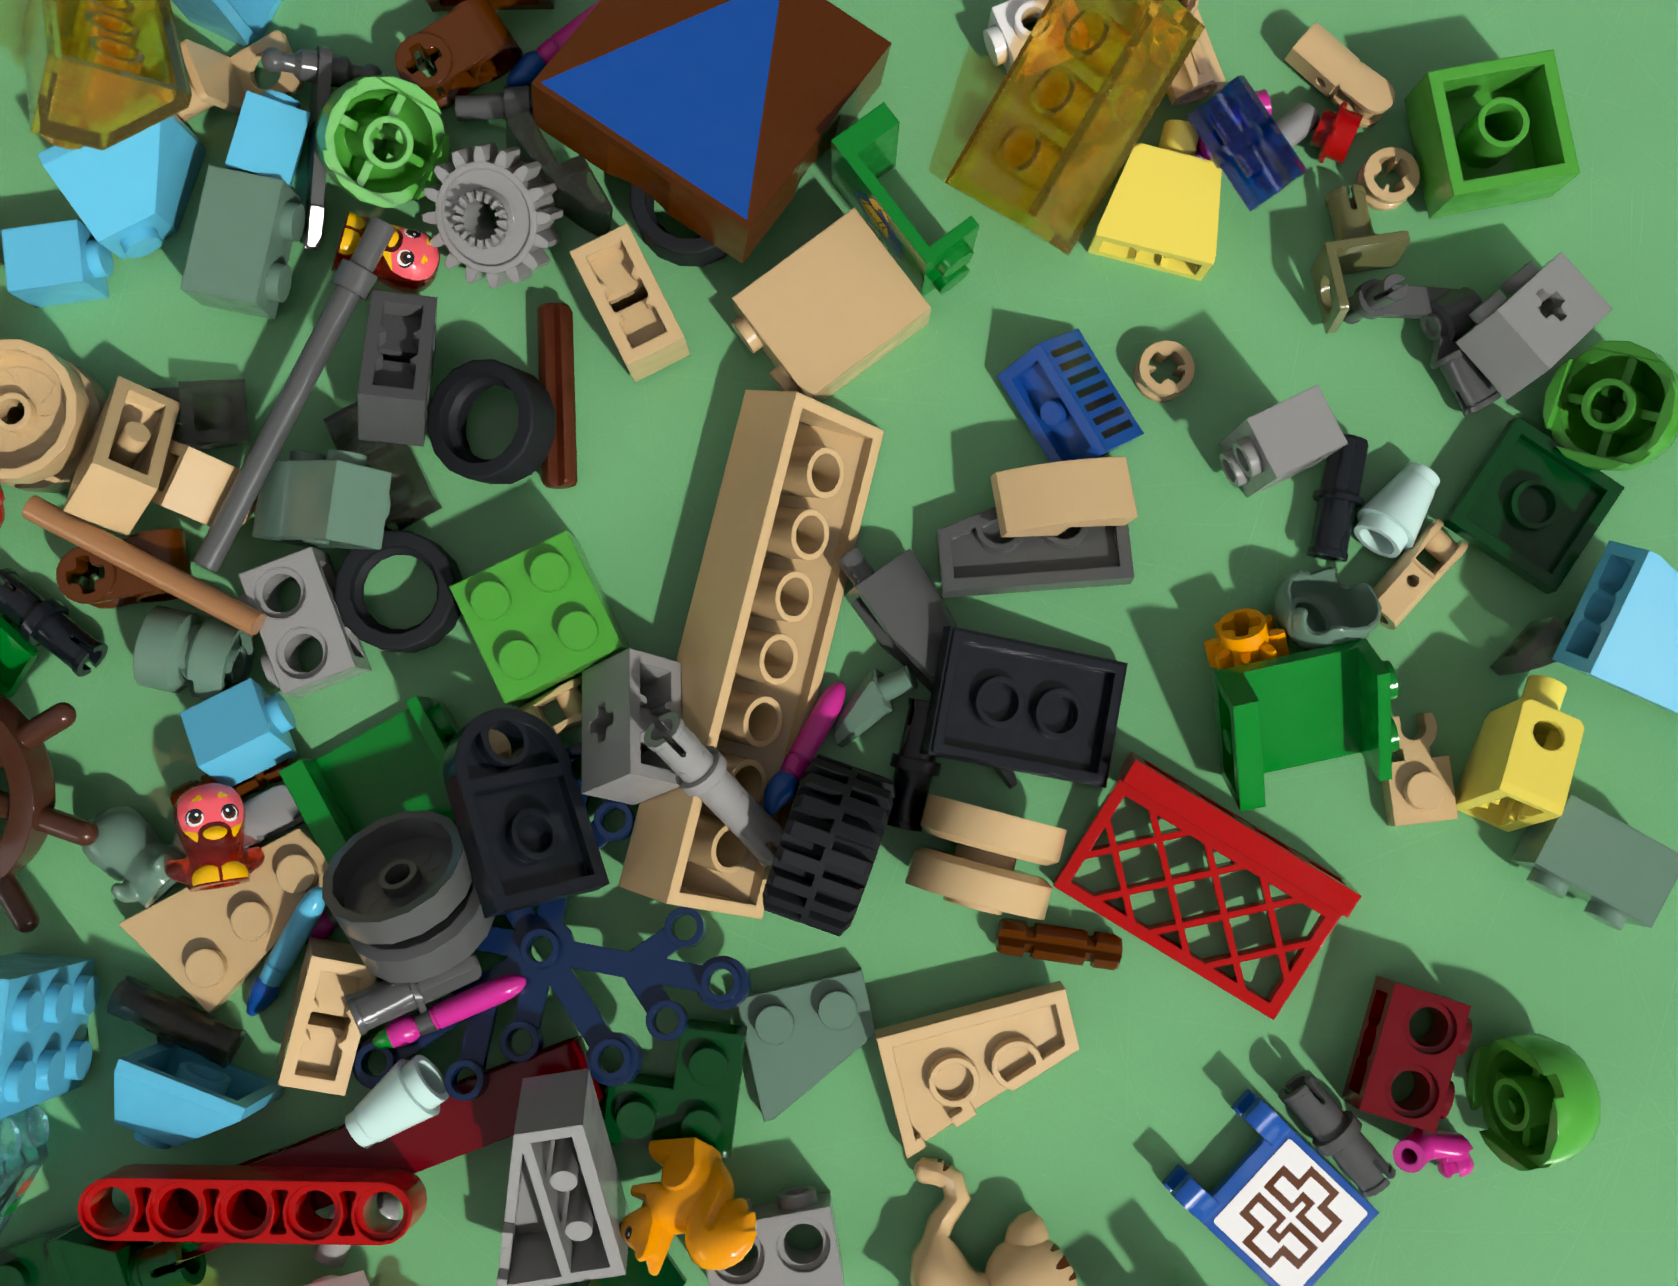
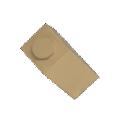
[63,376,180,537]

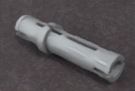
[644,712,784,866]

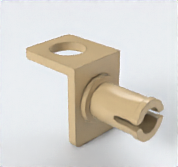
[151,30,304,124]

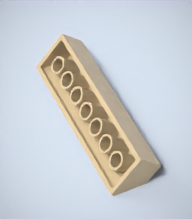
[618,390,884,919]

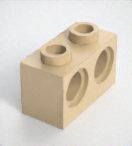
[569,223,691,382]
[277,936,376,1096]

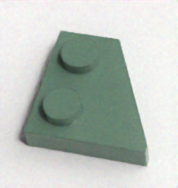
[738,968,876,1122]

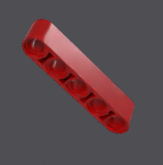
[77,1164,427,1245]

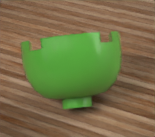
[315,75,450,208]
[1543,341,1678,471]
[1467,1034,1601,1171]

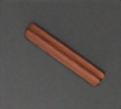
[537,302,577,489]

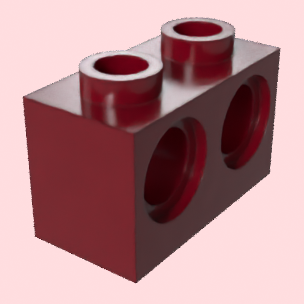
[1342,975,1473,1134]

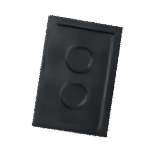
[921,626,1128,788]

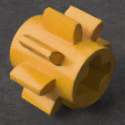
[1204,608,1290,670]

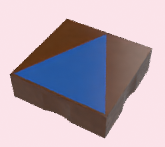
[531,0,892,264]

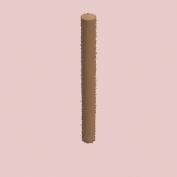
[22,495,266,636]

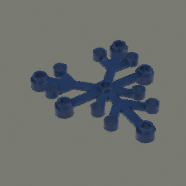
[352,744,751,1101]

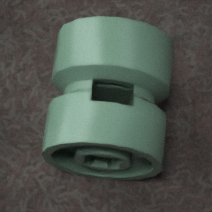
[133,605,255,700]

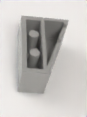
[496,1068,630,1286]

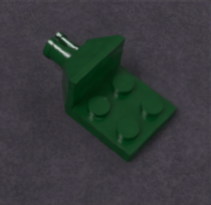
[0,1209,206,1286]

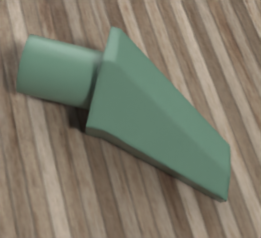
[834,665,918,748]

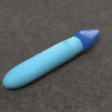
[246,887,325,1016]

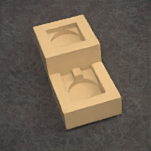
[990,457,1138,537]

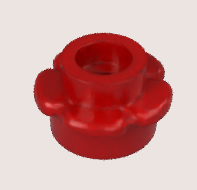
[1310,102,1363,164]

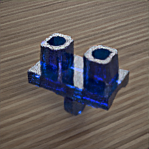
[1187,75,1307,211]

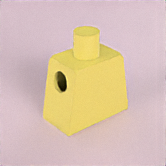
[1087,119,1222,281]
[1455,675,1585,832]

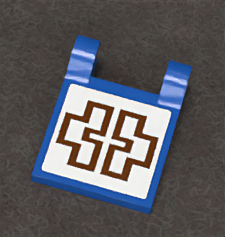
[1161,1089,1379,1286]

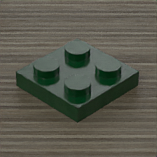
[1442,416,1625,594]

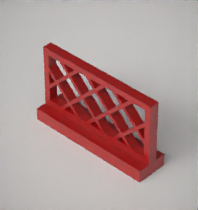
[1053,751,1362,1020]

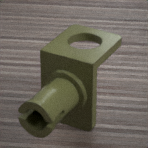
[1311,184,1410,334]

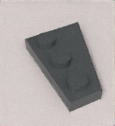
[936,456,1134,598]

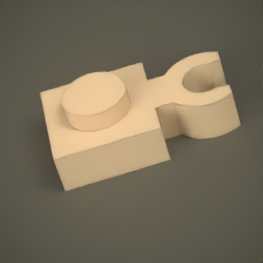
[1381,712,1458,826]

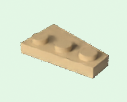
[118,827,329,1013]
[874,981,1079,1159]

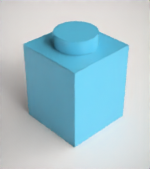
[225,90,311,187]
[1,219,114,308]
[180,678,298,787]

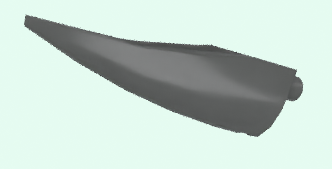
[837,547,1018,789]

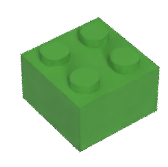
[1404,49,1580,219]
[449,530,630,707]

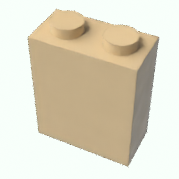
[731,207,931,403]

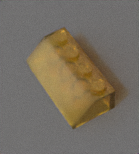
[22,0,192,150]
[945,0,1205,256]

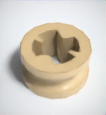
[1355,147,1420,211]
[1133,340,1195,403]

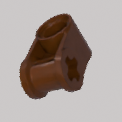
[395,0,522,111]
[56,528,193,609]

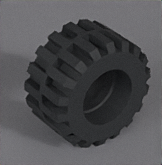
[762,754,895,937]

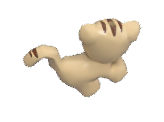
[909,1157,1078,1286]

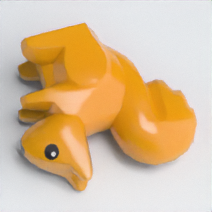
[620,1137,756,1276]

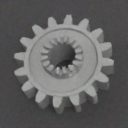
[422,142,563,288]

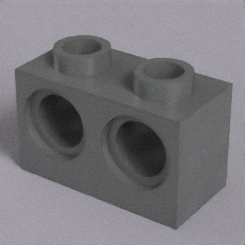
[357,289,438,447]

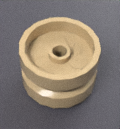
[0,339,107,493]
[905,793,1067,920]

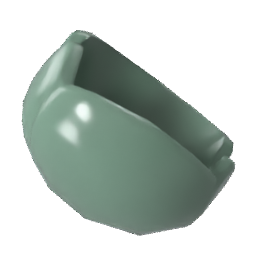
[1274,567,1382,651]

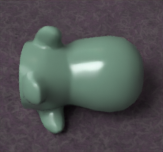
[82,805,192,909]

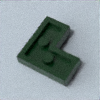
[604,1019,747,1158]

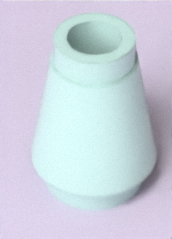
[1354,462,1440,558]
[345,1055,449,1149]

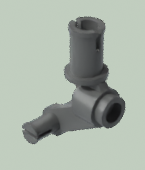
[1343,273,1502,416]

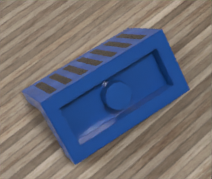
[997,329,1144,463]

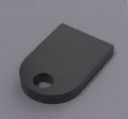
[443,708,610,919]

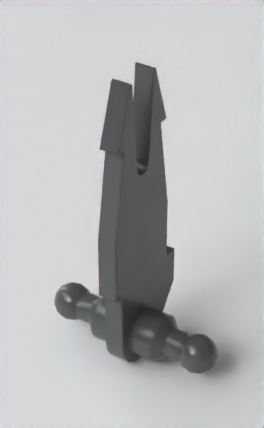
[261,45,383,250]

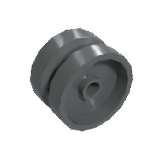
[322,810,495,983]

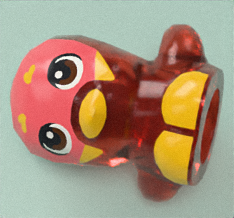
[331,211,440,295]
[164,782,265,892]

